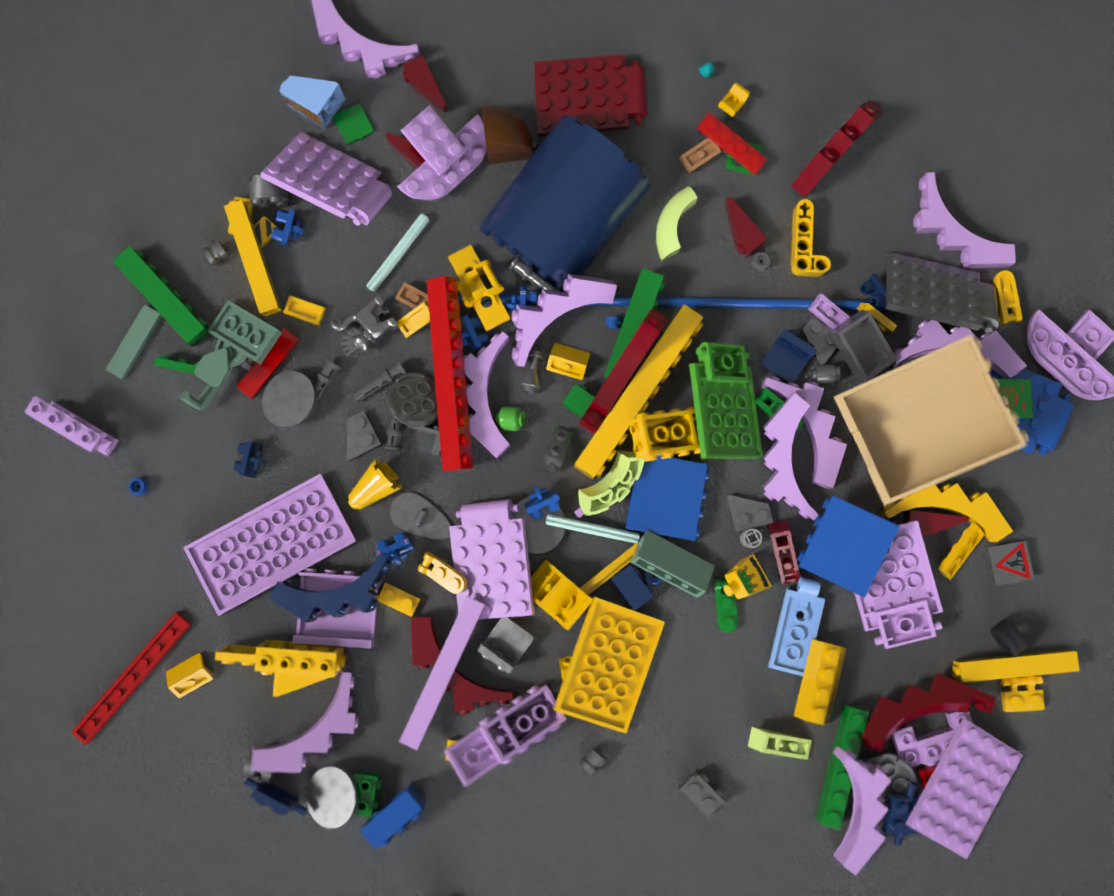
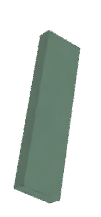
[105,305,162,380]

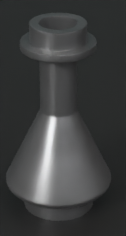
[519,350,543,394]

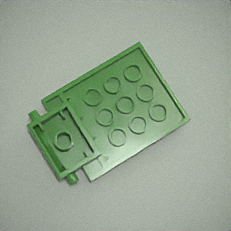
[689,342,763,459]

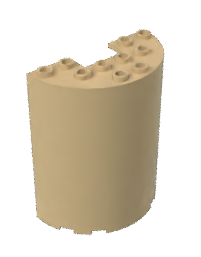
[834,335,1028,505]

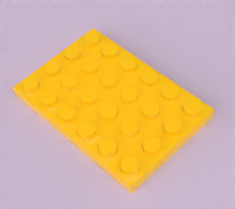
[554,596,665,734]

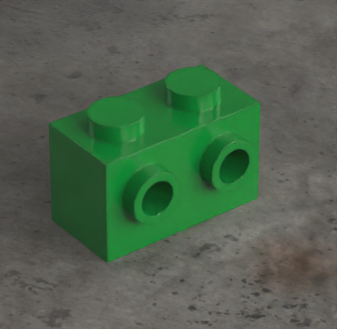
[353,770,383,817]

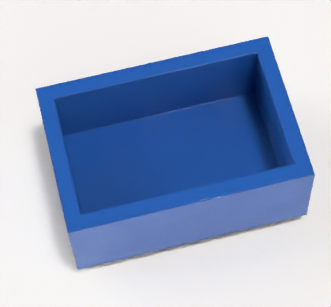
[360,782,426,849]

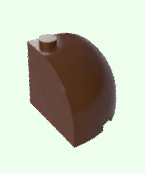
[482,106,536,164]

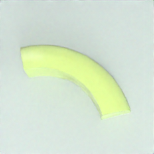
[656,186,698,261]
[579,451,645,516]

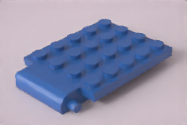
[989,368,1074,456]

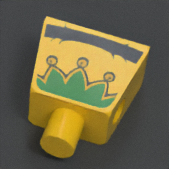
[724,554,772,599]

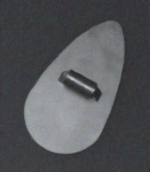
[390,493,451,539]

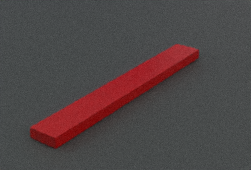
[71,611,192,745]

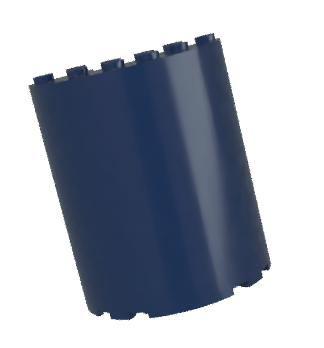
[479,115,651,292]

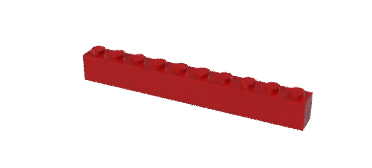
[427,276,473,471]

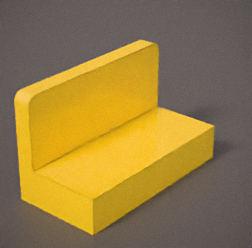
[546,343,590,380]
[166,653,213,698]

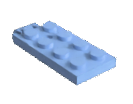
[768,577,825,676]

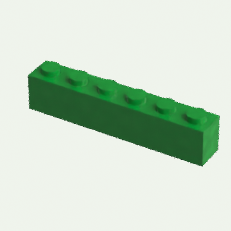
[113,246,208,347]
[603,268,665,383]
[815,704,869,830]

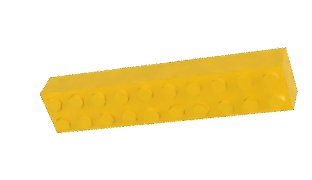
[574,304,703,479]

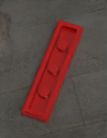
[236,328,300,399]

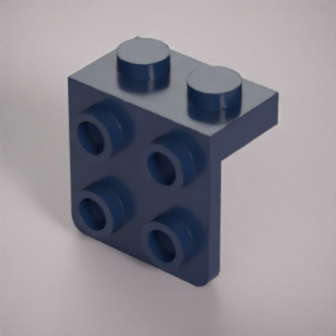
[761,329,817,383]

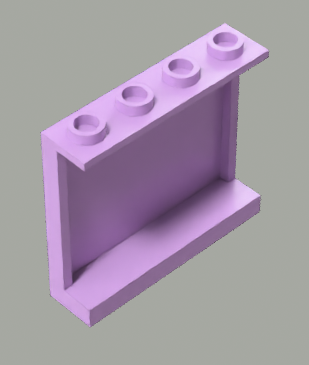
[293,568,379,648]

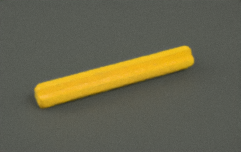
[580,542,639,596]

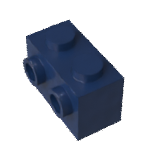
[610,565,653,611]

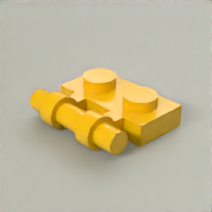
[1001,676,1045,712]

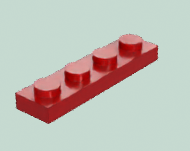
[696,112,767,175]

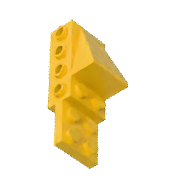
[629,406,700,462]
[215,639,346,697]

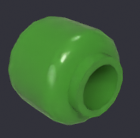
[496,406,525,431]

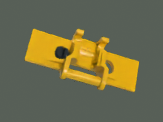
[448,245,510,331]

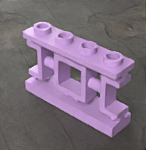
[25,396,119,456]

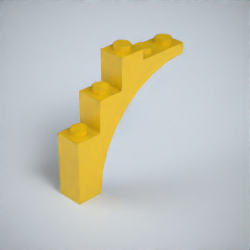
[879,483,1013,542]

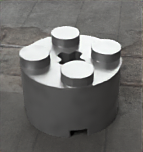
[248,175,289,209]

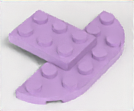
[397,105,487,201]
[1027,310,1114,400]

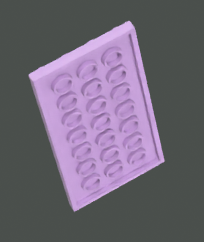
[183,473,357,616]

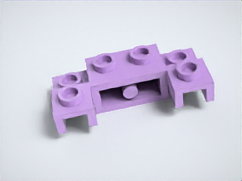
[891,711,973,767]

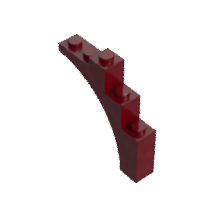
[791,100,884,198]
[411,616,514,714]

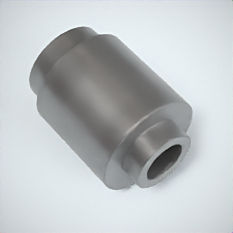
[810,364,840,384]

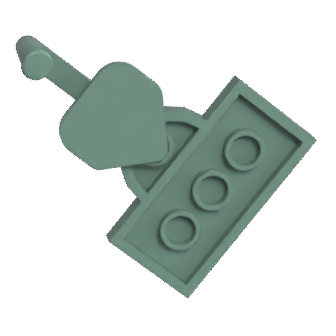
[180,300,282,411]

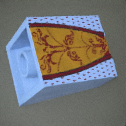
[280,76,345,129]

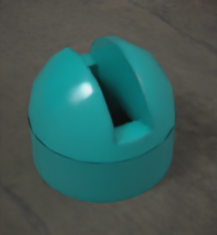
[698,62,715,78]

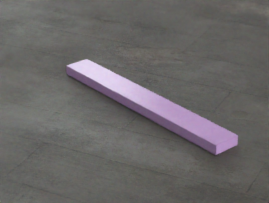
[399,596,485,750]

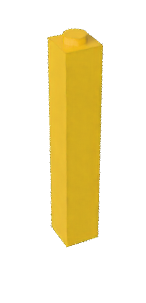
[224,200,282,317]
[952,650,1080,683]

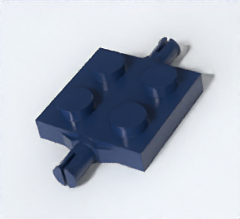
[244,777,308,816]
[882,781,921,846]

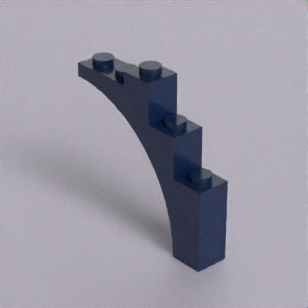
[268,553,394,623]

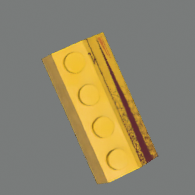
[794,639,847,725]

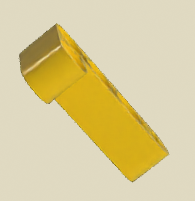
[791,199,831,277]

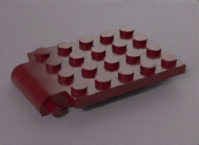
[534,54,648,136]

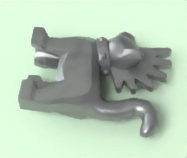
[331,295,400,357]

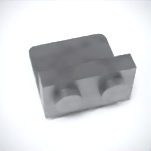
[478,617,534,674]

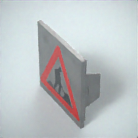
[988,541,1034,586]

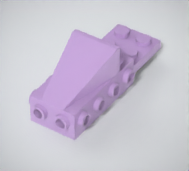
[444,685,567,786]

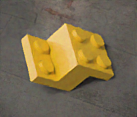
[531,560,593,630]

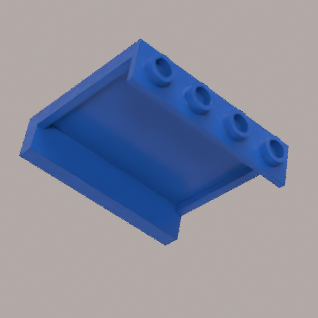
[625,456,710,541]
[797,495,900,598]

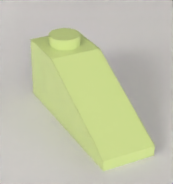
[748,727,812,760]

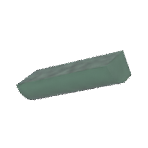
[630,530,714,598]

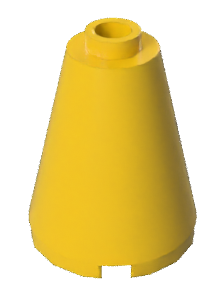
[348,458,402,510]

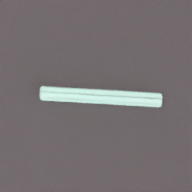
[367,214,429,292]
[545,514,640,543]

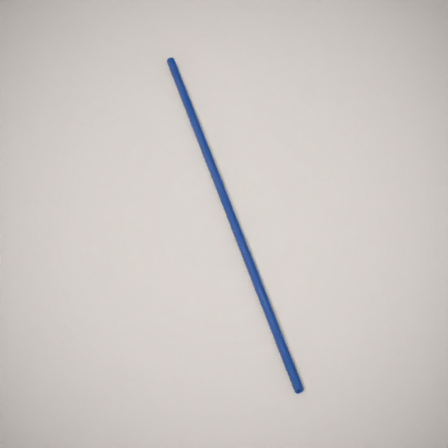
[458,294,881,310]

